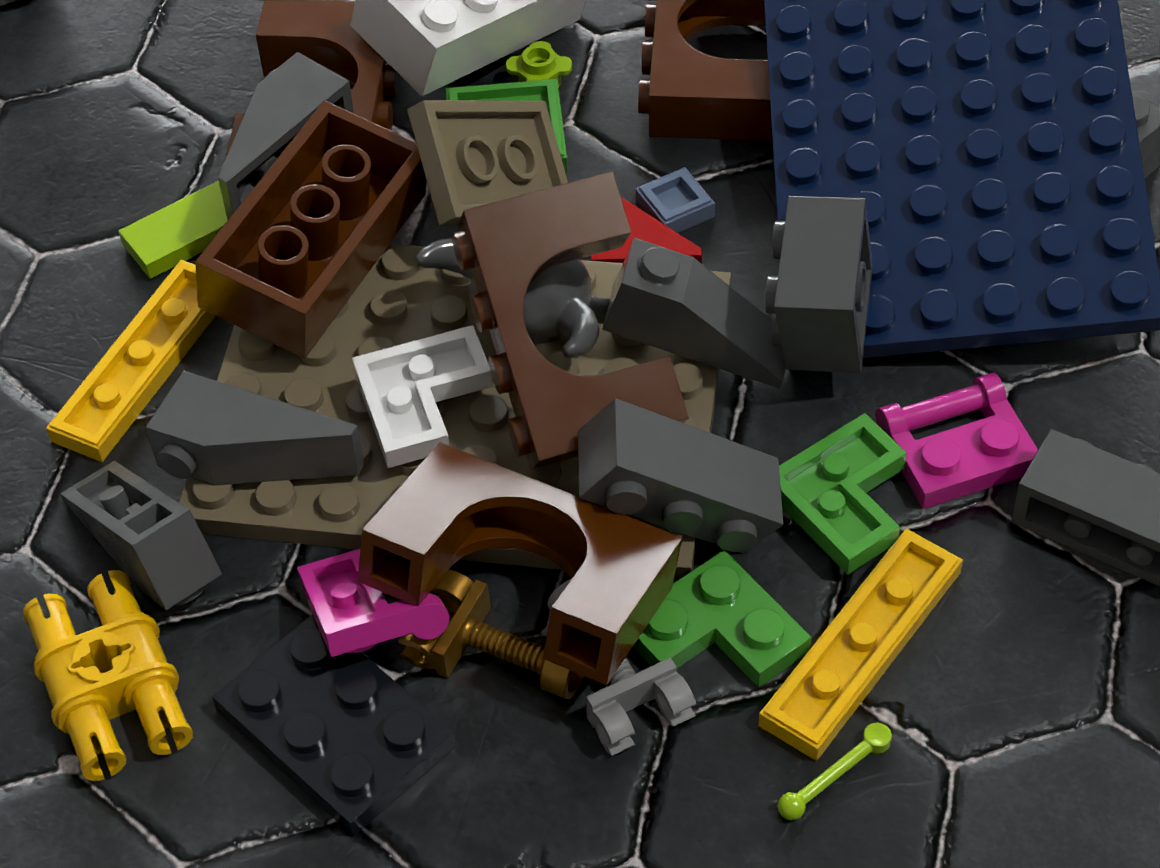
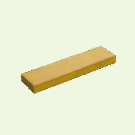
[46,260,215,462]
[758,528,963,761]

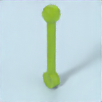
[777,723,892,821]

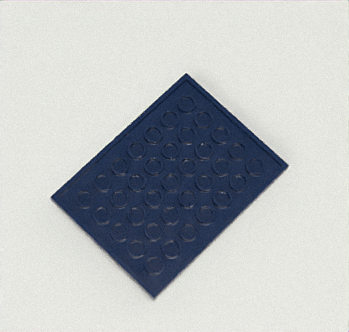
[764,0,1160,358]

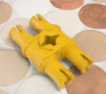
[23,570,193,781]

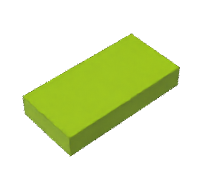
[118,181,228,279]

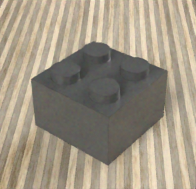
[765,196,873,373]

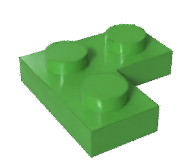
[779,413,907,575]
[633,550,812,688]

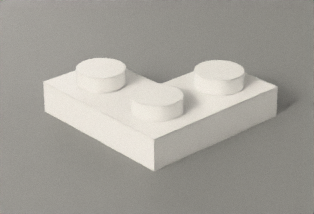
[352,325,493,468]

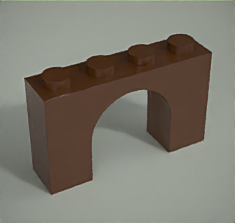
[226,0,400,155]
[638,0,773,141]
[452,171,689,470]
[357,442,682,685]

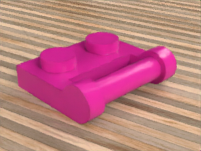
[875,372,1038,509]
[297,549,450,657]

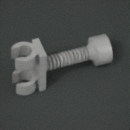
[547,579,697,755]

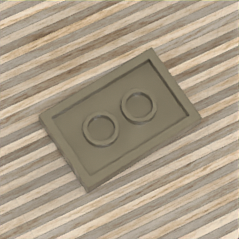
[407,100,568,225]

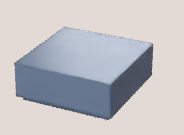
[635,167,715,233]

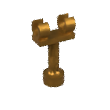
[398,570,584,699]

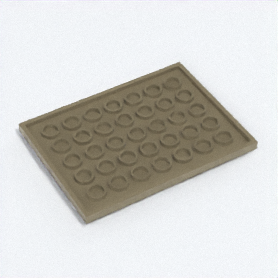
[179,244,731,582]

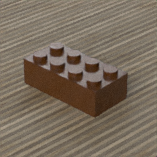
[195,100,427,359]

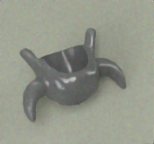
[416,238,610,358]

